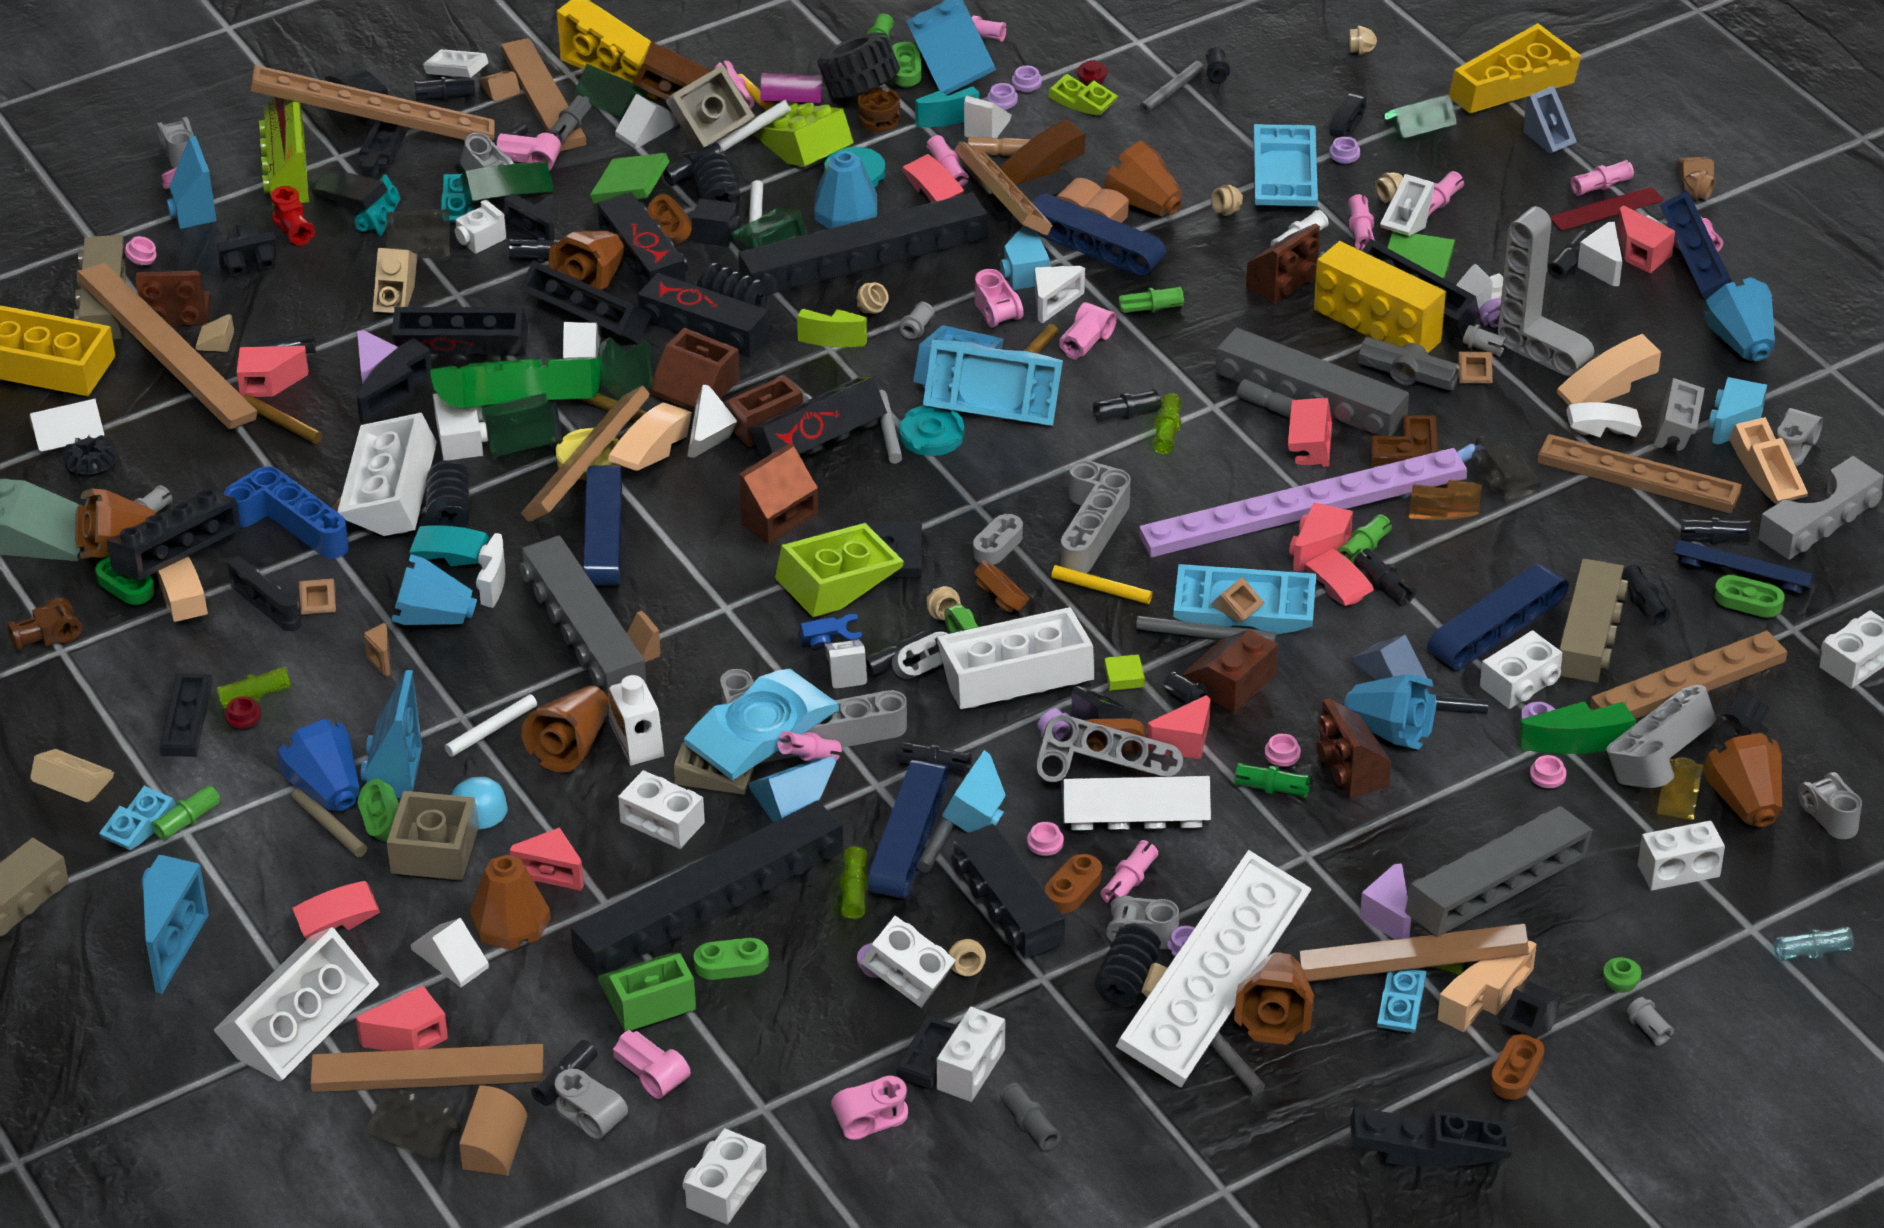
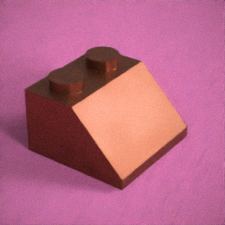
[1181,629,1278,713]

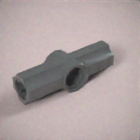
[1358,337,1460,392]

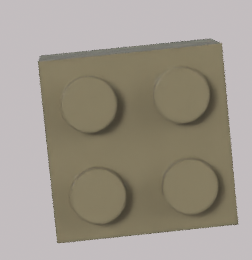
[666,65,755,152]
[387,791,478,880]

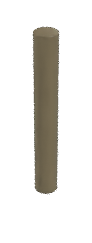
[292,788,367,857]

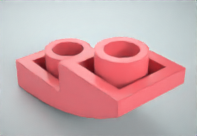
[902,154,964,203]
[1304,548,1374,606]
[292,881,380,939]

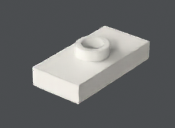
[423,49,489,78]

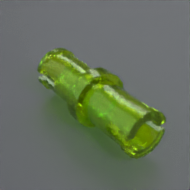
[1152,393,1183,454]
[216,666,291,709]
[840,847,869,919]

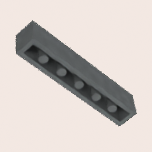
[1216,327,1409,436]
[520,535,647,699]
[1405,806,1593,937]

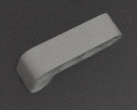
[1061,460,1131,573]
[1606,685,1716,788]
[1035,715,1183,782]

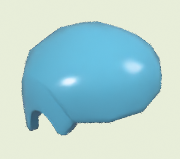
[451,776,508,830]

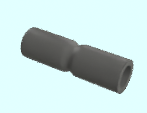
[1237,379,1295,419]

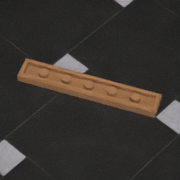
[501,38,586,152]
[954,141,1052,235]
[521,385,650,522]
[1537,434,1742,514]
[1300,924,1529,982]
[311,1044,544,1092]

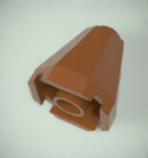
[1103,140,1183,217]
[548,231,624,290]
[75,489,156,560]
[1703,733,1782,827]
[469,855,551,950]
[1234,952,1314,1045]

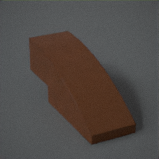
[1000,119,1085,185]

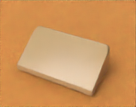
[31,749,114,802]

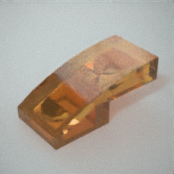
[1409,480,1482,520]

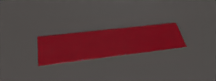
[1549,187,1665,231]

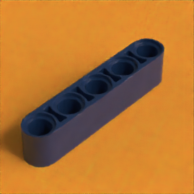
[1022,193,1166,276]
[584,465,622,586]
[1427,563,1569,670]
[868,759,949,899]

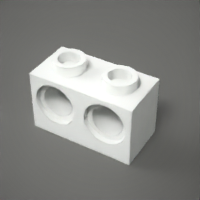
[1819,610,1884,689]
[1480,630,1563,709]
[618,770,705,849]
[1638,820,1725,891]
[861,916,956,1008]
[937,1007,1005,1102]
[683,1128,767,1225]

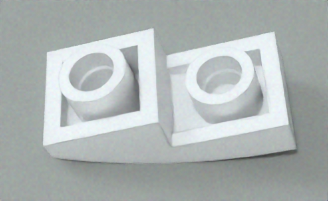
[1566,402,1642,437]
[476,533,505,608]

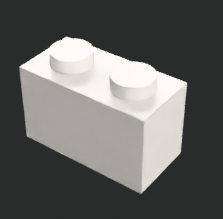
[433,394,488,461]

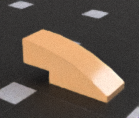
[1557,334,1661,405]
[608,402,692,471]
[1729,417,1808,504]
[156,556,208,622]
[1437,941,1537,1032]

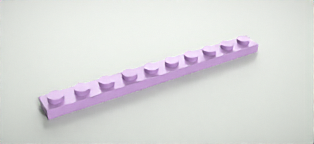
[1139,448,1467,557]

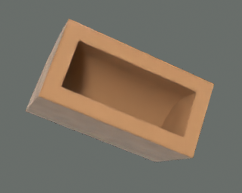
[459,1085,528,1176]

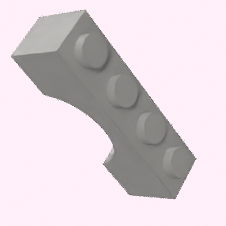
[1758,456,1884,560]

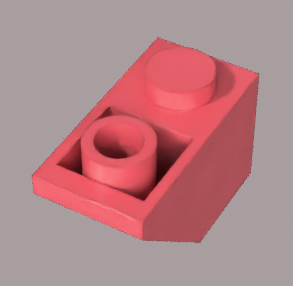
[1617,205,1675,273]
[237,346,309,397]
[1289,502,1353,572]
[356,986,448,1051]

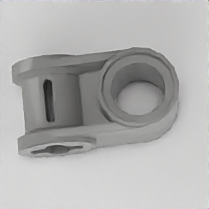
[156,117,194,168]
[460,133,514,170]
[1777,408,1823,466]
[1798,772,1862,839]
[1106,896,1179,949]
[555,1069,628,1140]

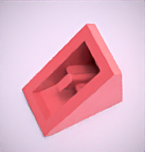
[1147,695,1210,759]
[510,827,584,891]

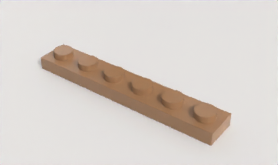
[1590,630,1787,719]

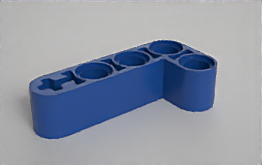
[224,466,349,559]

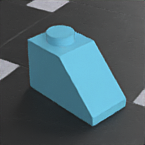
[1000,226,1050,290]
[942,750,1006,833]

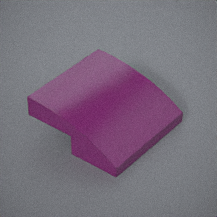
[760,73,822,103]

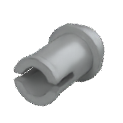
[900,302,934,339]
[1463,324,1507,357]
[134,485,173,513]
[1627,997,1674,1046]

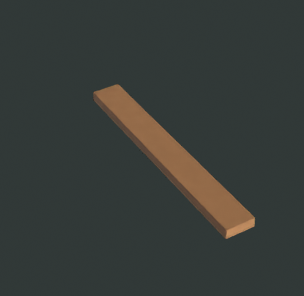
[250,65,495,141]
[77,263,257,429]

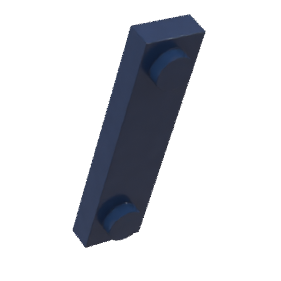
[1659,190,1732,300]
[1674,539,1815,593]

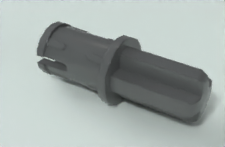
[548,95,591,145]

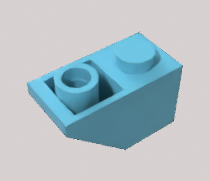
[1708,377,1767,444]

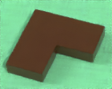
[1370,415,1438,466]

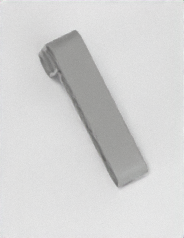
[1498,206,1594,376]
[720,669,907,764]

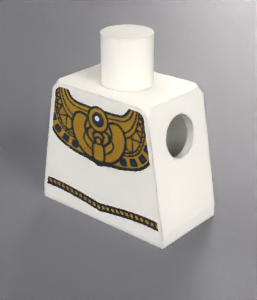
[609,675,664,766]

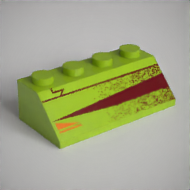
[259,97,309,206]

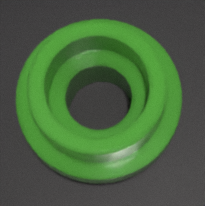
[1603,957,1642,993]

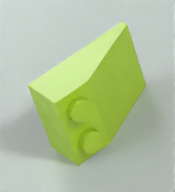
[775,523,904,617]

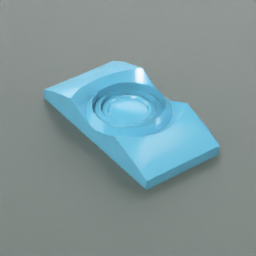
[1254,124,1318,206]
[923,340,1063,426]
[1173,564,1316,634]
[684,669,839,780]

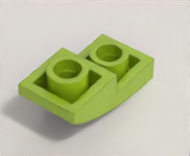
[1048,74,1118,115]
[797,309,867,347]

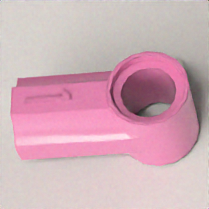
[497,133,562,171]
[1060,302,1117,360]
[613,1030,691,1099]

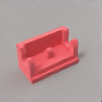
[1288,398,1333,466]

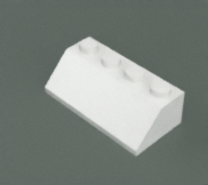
[338,413,437,536]
[937,607,1094,709]
[1061,776,1211,830]
[214,927,379,1081]

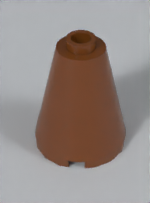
[522,686,609,773]

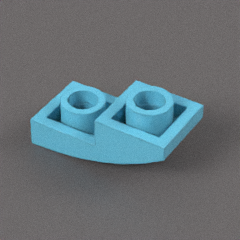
[99,786,176,850]
[1377,969,1426,1033]

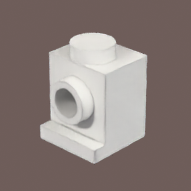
[455,200,506,254]

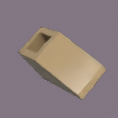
[373,248,417,313]

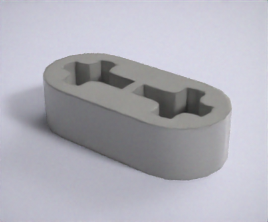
[973,514,1023,565]
[892,631,948,679]

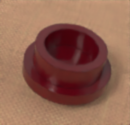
[1077,60,1107,86]
[225,696,261,729]

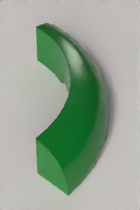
[430,356,602,409]

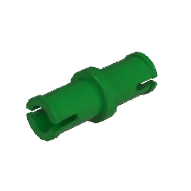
[1234,763,1310,798]

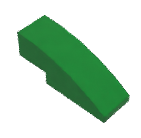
[1517,701,1636,754]

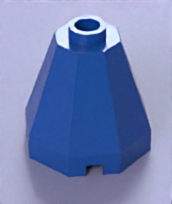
[277,719,359,811]

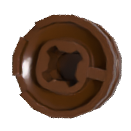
[858,87,900,132]

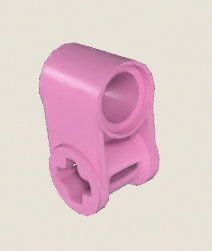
[974,269,1023,328]
[831,1076,908,1140]

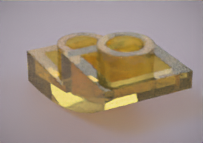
[1657,757,1704,820]

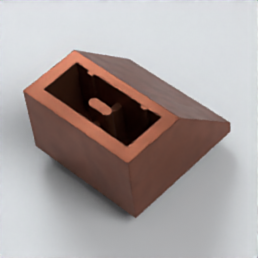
[1246,223,1320,304]
[649,328,740,411]
[723,375,803,447]
[739,443,819,544]
[1316,698,1391,798]

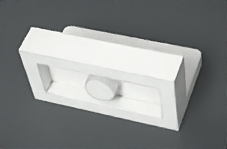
[29,399,104,452]

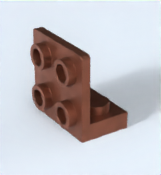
[135,271,211,326]

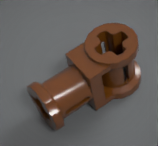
[7,598,83,651]

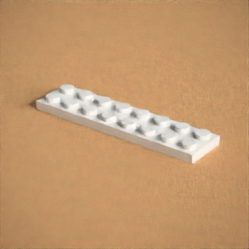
[1116,850,1311,1087]

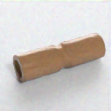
[968,137,1030,157]

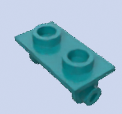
[354,174,400,236]

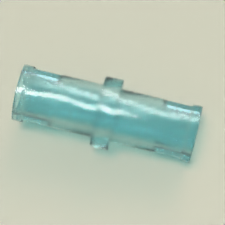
[1774,927,1854,961]

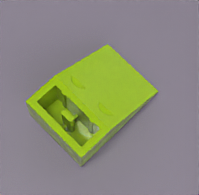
[752,102,854,166]

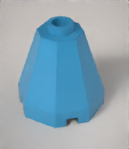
[814,151,877,229]
[1703,277,1775,361]
[391,555,477,625]
[1344,674,1437,750]

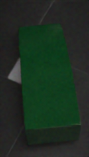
[460,162,554,206]

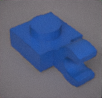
[798,614,862,649]

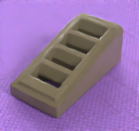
[674,742,754,795]

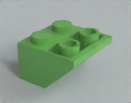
[598,953,696,1032]

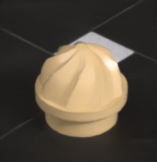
[1349,26,1377,56]
[1375,172,1403,203]
[1211,185,1243,216]
[855,282,888,314]
[927,586,961,620]
[949,939,986,976]

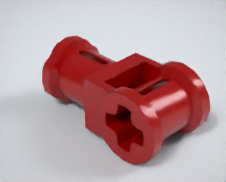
[271,186,315,246]

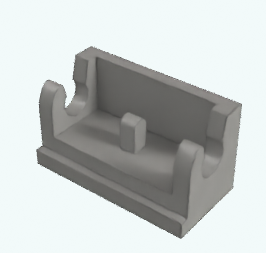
[1654,378,1705,451]

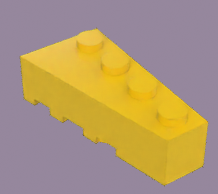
[557,0,659,99]
[1449,23,1581,113]

